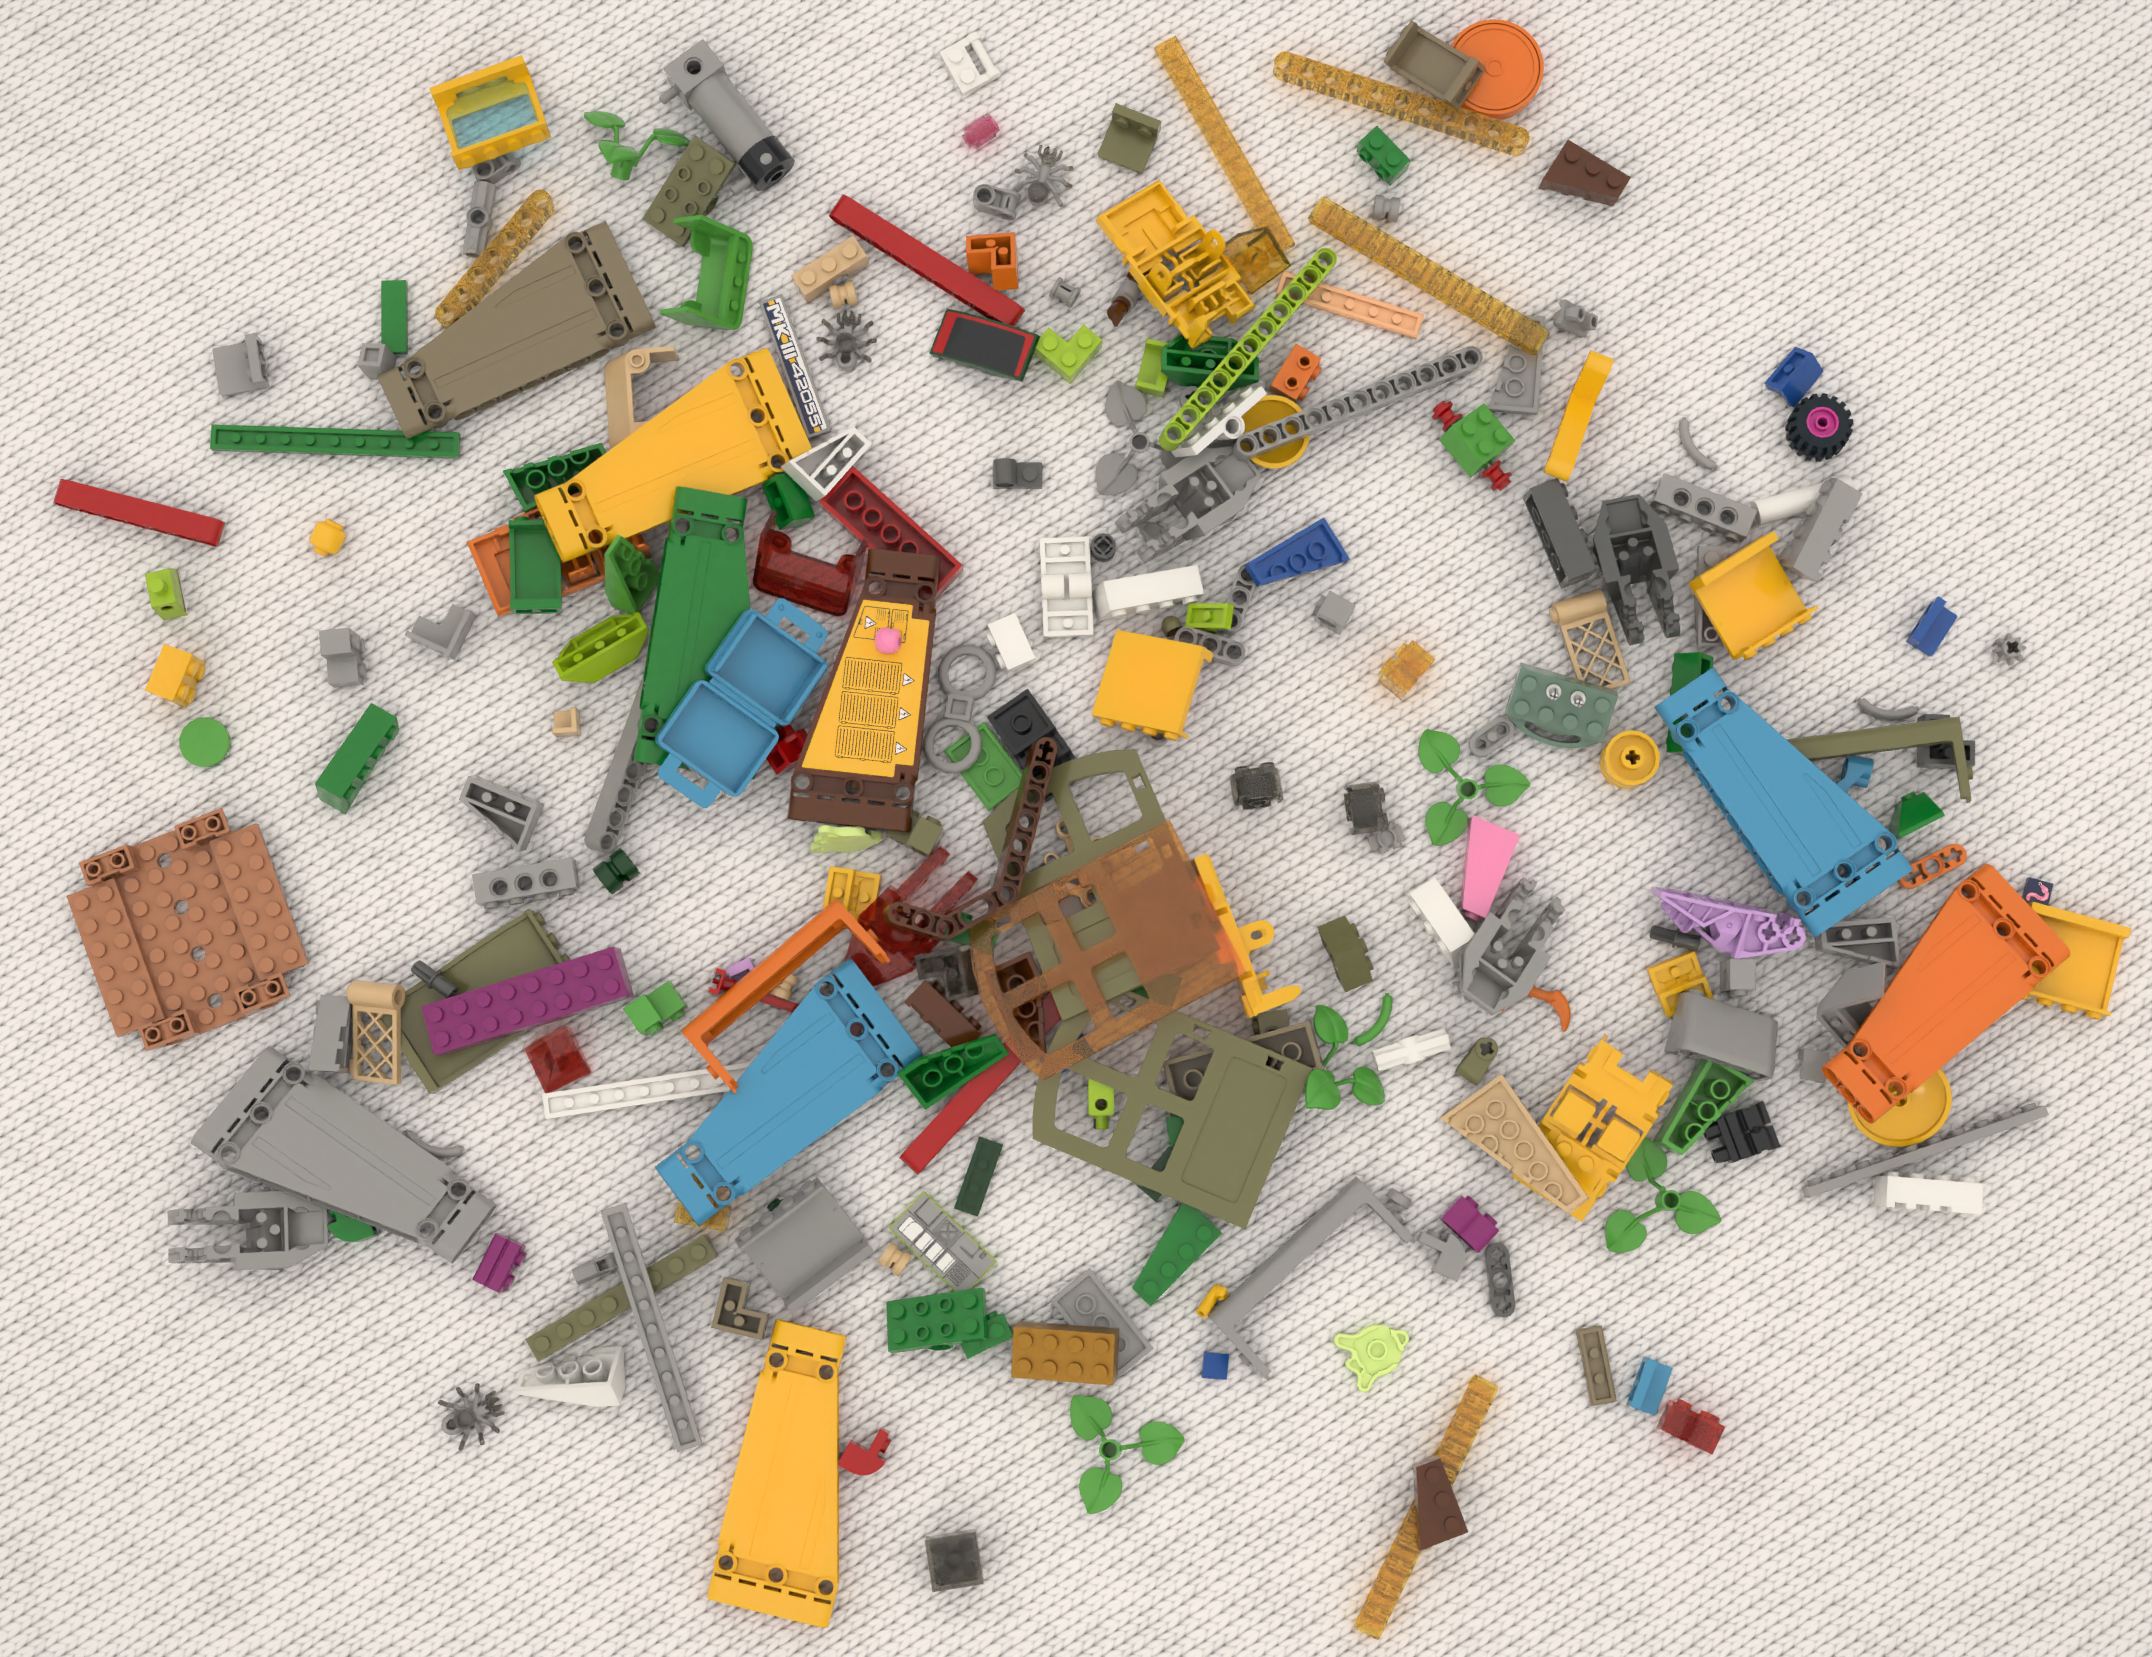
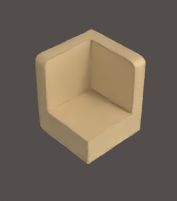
[552,707,581,737]

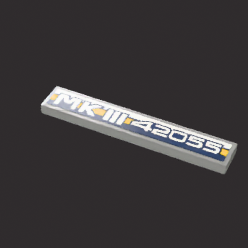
[759,294,831,440]

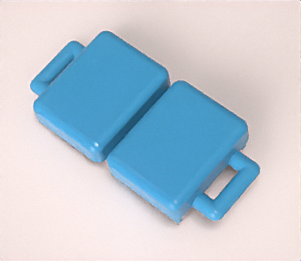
[655,598,828,808]

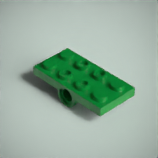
[886,1287,988,1353]

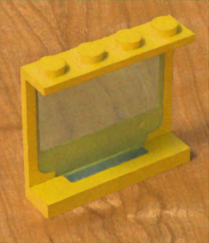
[429,55,551,170]

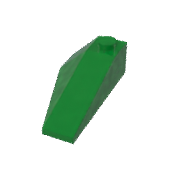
[897,1034,1009,1110]

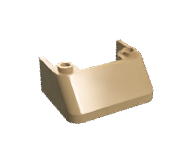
[604,346,679,449]

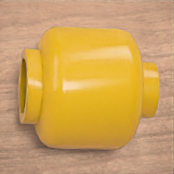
[309,518,346,557]

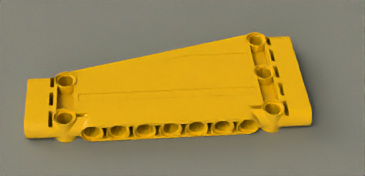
[534,348,812,563]
[706,1319,847,1628]

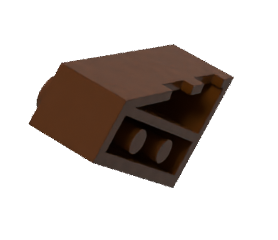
[1413,1455,1468,1551]

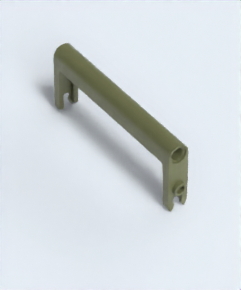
[1786,716,1973,803]

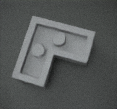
[405,604,476,660]

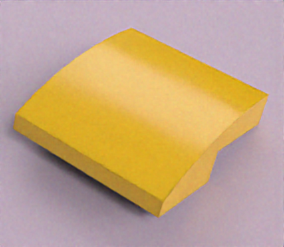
[822,866,882,925]
[1646,950,1714,1018]

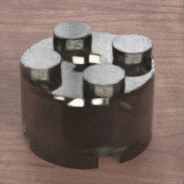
[1229,762,1284,810]
[1344,781,1388,835]

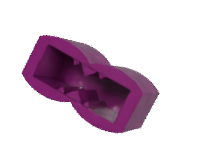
[1439,1195,1499,1253]

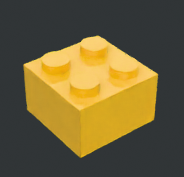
[145,644,206,708]

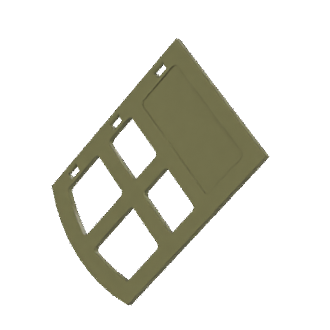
[983,749,1221,1022]
[1032,992,1313,1229]

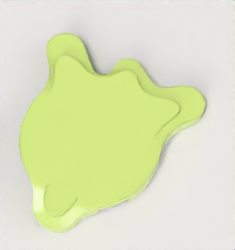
[810,825,883,853]
[1334,1324,1409,1393]

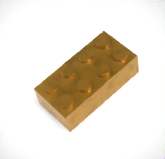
[1011,1321,1119,1385]

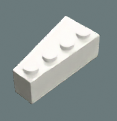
[1092,565,1204,621]
[1874,1171,1983,1214]

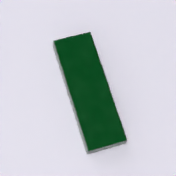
[954,1136,1003,1217]

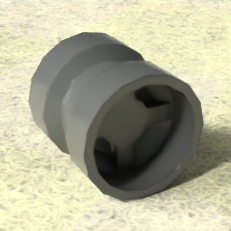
[1091,533,1116,562]

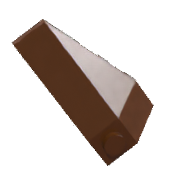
[984,951,1047,1065]

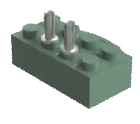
[1506,662,1618,748]

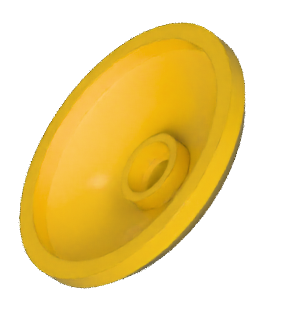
[1237,395,1310,469]

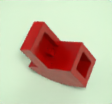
[837,1427,891,1475]

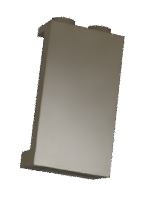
[1384,20,1486,111]

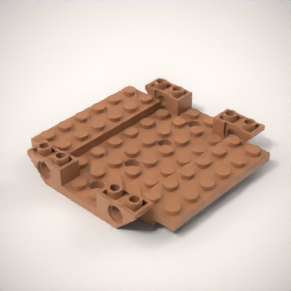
[66,808,310,1051]

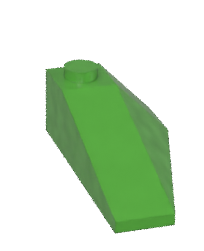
[604,535,660,614]

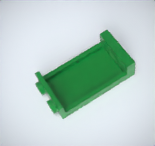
[508,516,562,614]

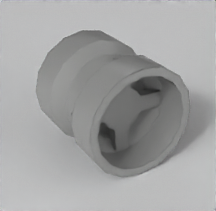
[1372,195,1400,223]

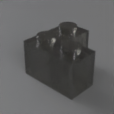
[914,944,982,1001]

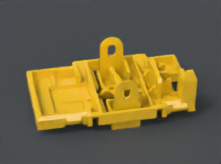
[1096,179,1256,349]
[1191,854,1301,1018]

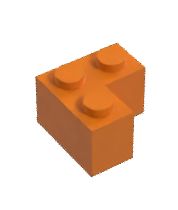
[966,232,1019,291]

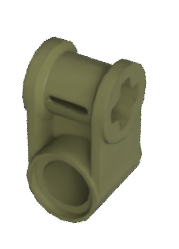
[1455,1037,1498,1086]

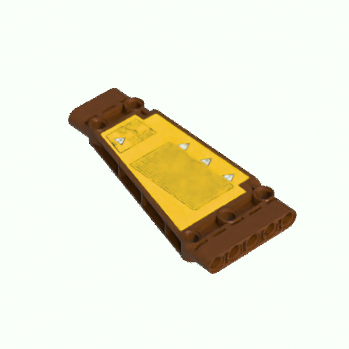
[787,549,941,832]

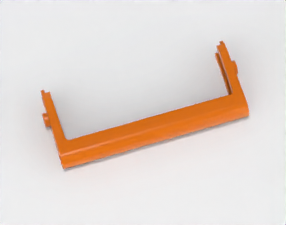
[680,899,891,1094]

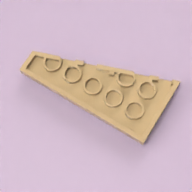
[1440,1074,1590,1213]

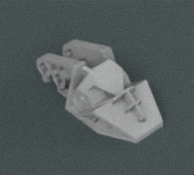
[1115,446,1261,564]
[1459,877,1566,1016]
[167,1191,328,1271]

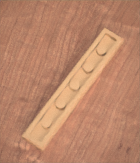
[1276,271,1424,340]

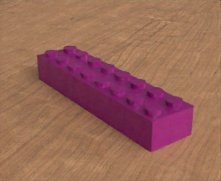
[421,946,634,1056]

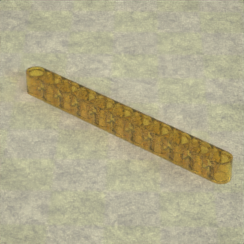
[1273,51,1530,156]
[1308,197,1550,356]
[1354,1374,1498,1640]

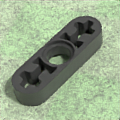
[1485,1243,1515,1317]

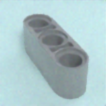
[1221,563,1256,635]

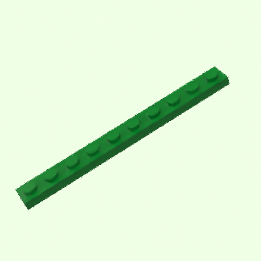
[210,424,461,459]

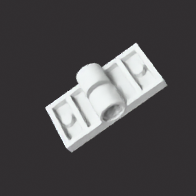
[1171,386,1267,458]
[1040,536,1094,638]

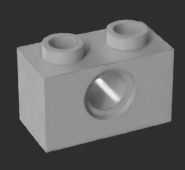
[1313,591,1356,635]
[1720,959,1756,997]

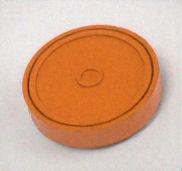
[1451,19,1544,121]

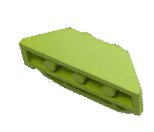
[552,612,649,683]

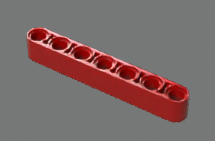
[53,479,225,547]

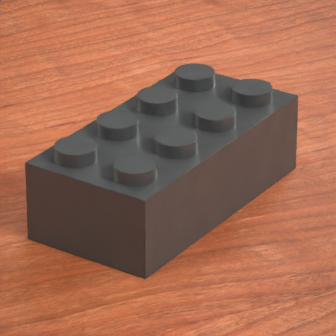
[1523,478,1598,589]

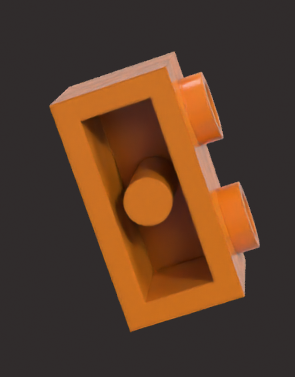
[1269,344,1322,403]

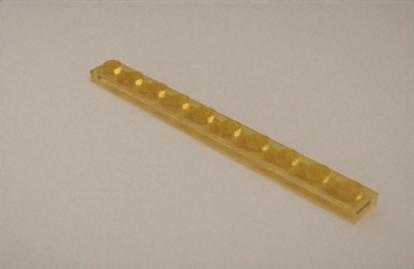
[1154,35,1295,257]

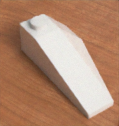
[515,1346,626,1407]

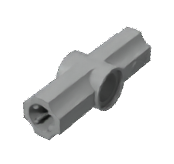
[462,181,497,259]

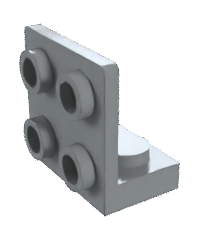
[212,333,270,397]

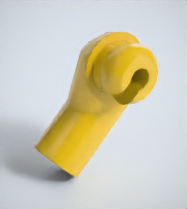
[1196,1284,1228,1318]

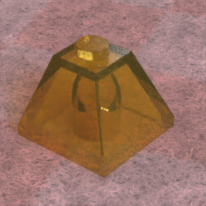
[1223,226,1291,295]

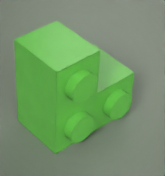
[623,981,688,1037]

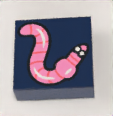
[2022,877,2053,906]

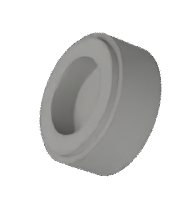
[1386,1188,1412,1209]

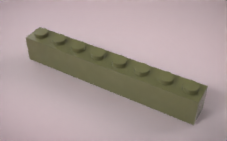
[525,1234,719,1361]

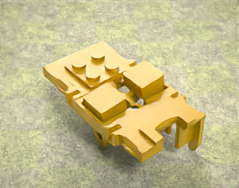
[1512,1033,1674,1222]

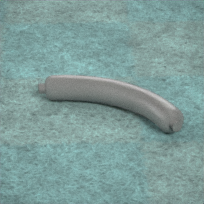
[1679,417,1718,470]
[1857,698,1919,721]
[404,1129,465,1158]

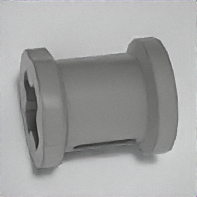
[1049,277,1081,308]

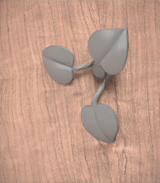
[1096,381,1188,495]

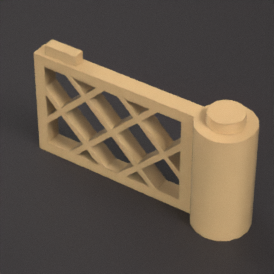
[1549,588,1631,689]
[346,980,405,1085]

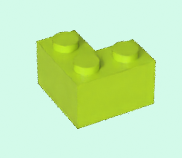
[1034,324,1102,384]

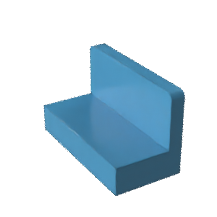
[1626,1357,1672,1415]

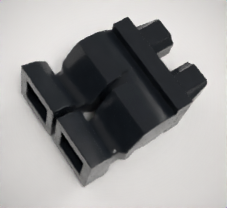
[1703,1101,1781,1163]

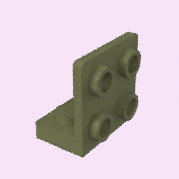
[1098,103,1161,174]

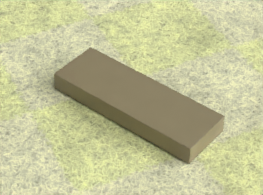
[1576,1325,1617,1406]

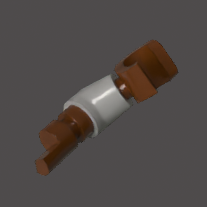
[1107,270,1150,327]

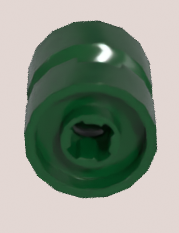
[592,848,641,895]

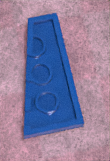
[1244,517,1350,587]

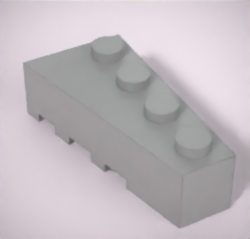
[1779,478,1862,582]

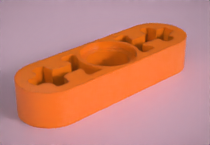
[1897,844,1967,889]

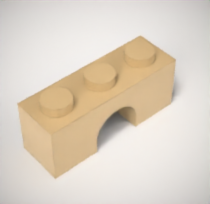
[791,236,869,303]

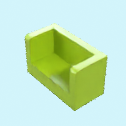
[1135,338,1169,398]

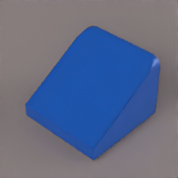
[1201,1351,1229,1380]

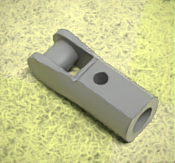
[572,1252,618,1285]

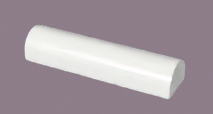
[1751,475,1855,526]

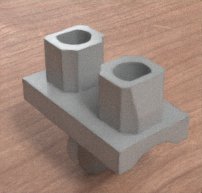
[1553,299,1598,338]

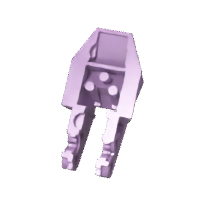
[1651,886,1806,959]

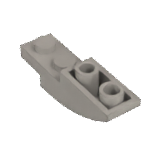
[1694,546,1724,646]

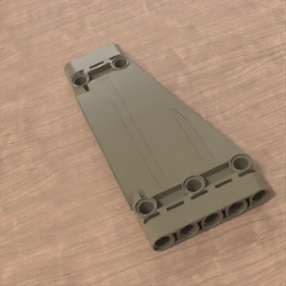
[377,221,656,440]

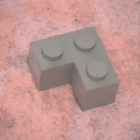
[319,628,367,688]

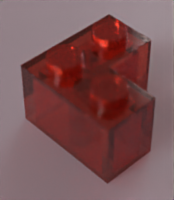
[1656,1398,1725,1455]

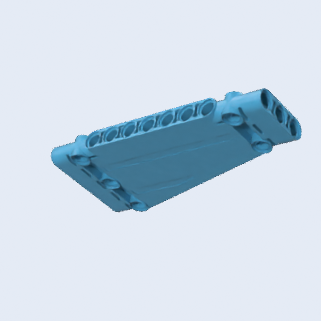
[1654,667,1913,937]
[655,958,923,1226]

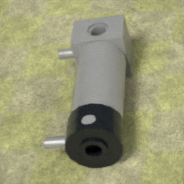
[659,39,795,195]

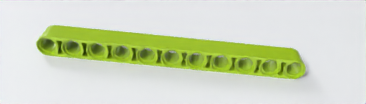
[1159,248,1337,451]

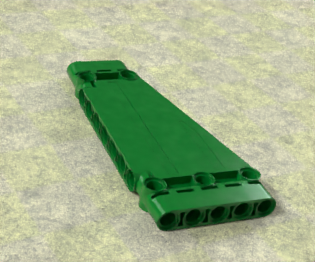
[633,486,755,780]

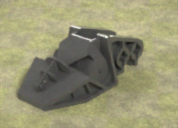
[1593,494,1680,646]

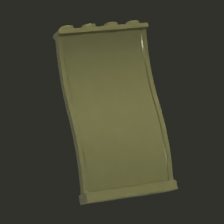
[378,909,570,1094]

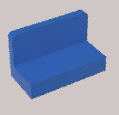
[1764,347,1823,407]
[1905,596,1957,657]

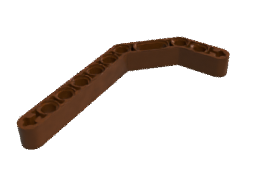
[882,737,1057,941]

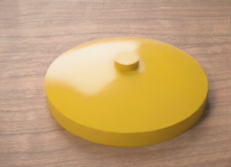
[1847,1068,1952,1147]

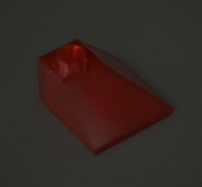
[525,1026,592,1093]

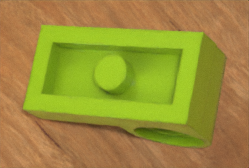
[1185,603,1234,634]

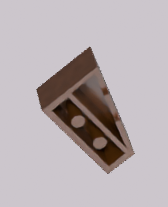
[1538,140,1631,206]
[904,980,983,1047]

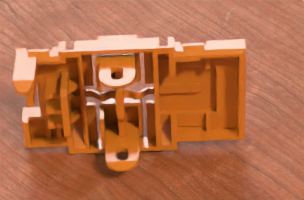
[467,492,652,618]

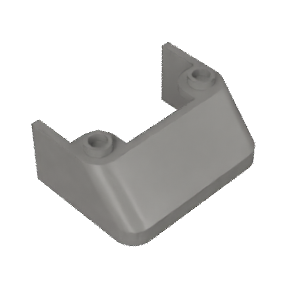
[1816,962,1886,1057]

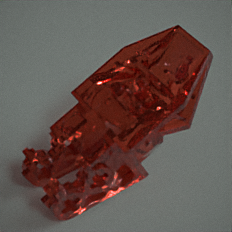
[844,845,978,987]

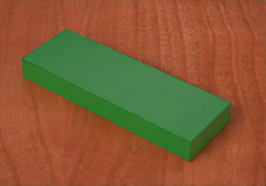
[381,280,408,355]

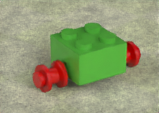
[1432,401,1515,491]

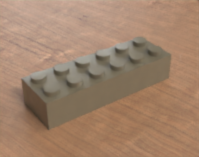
[1163,1020,1325,1100]

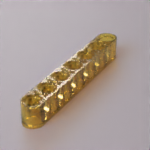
[435,190,555,329]

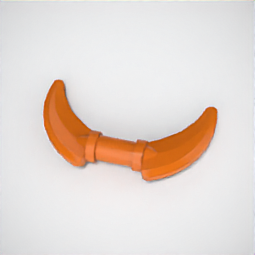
[1501,986,1571,1032]

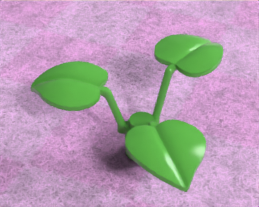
[584,111,690,180]
[1418,729,1530,846]
[1305,1005,1385,1110]
[1605,1135,1721,1253]
[1070,1395,1185,1514]

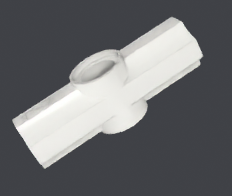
[1372,1028,1451,1071]

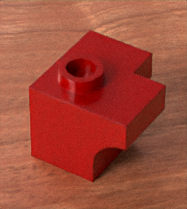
[766,724,808,775]

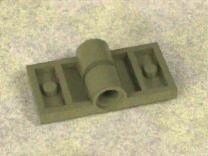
[642,136,736,247]

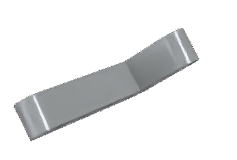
[1147,627,1246,747]

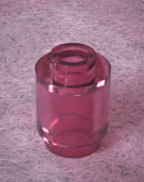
[962,114,1000,149]

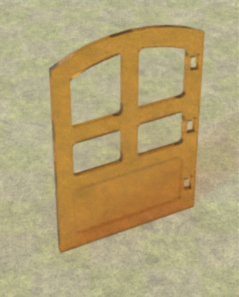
[969,820,1247,1080]

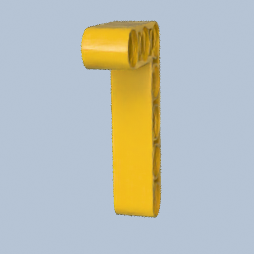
[1544,350,1614,482]

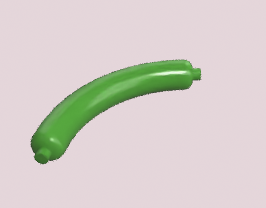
[1352,993,1392,1046]

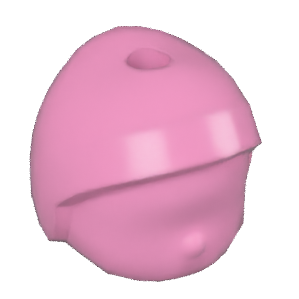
[875,627,902,654]

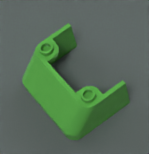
[660,215,753,330]

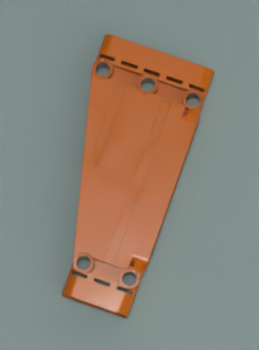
[1822,863,2071,1124]

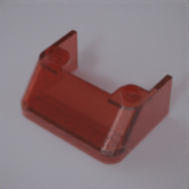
[753,510,868,616]

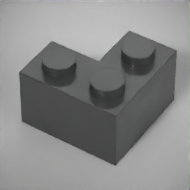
[1917,714,1975,769]

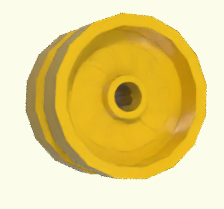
[1599,730,1660,789]

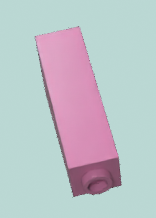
[1460,816,1520,922]

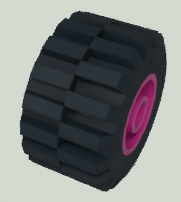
[1785,393,1853,462]

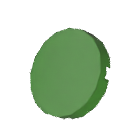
[179,717,231,768]

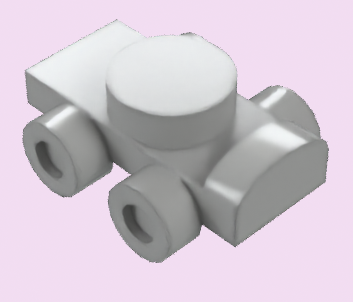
[1367,822,1406,854]

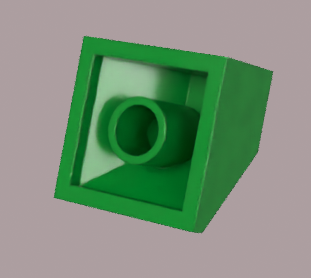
[1888,791,1945,840]

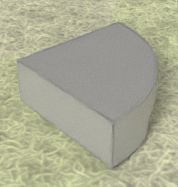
[1137,521,1167,543]

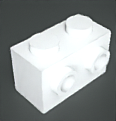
[985,613,1036,674]

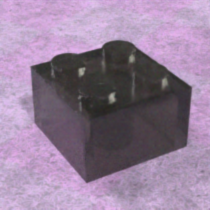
[925,1529,984,1592]

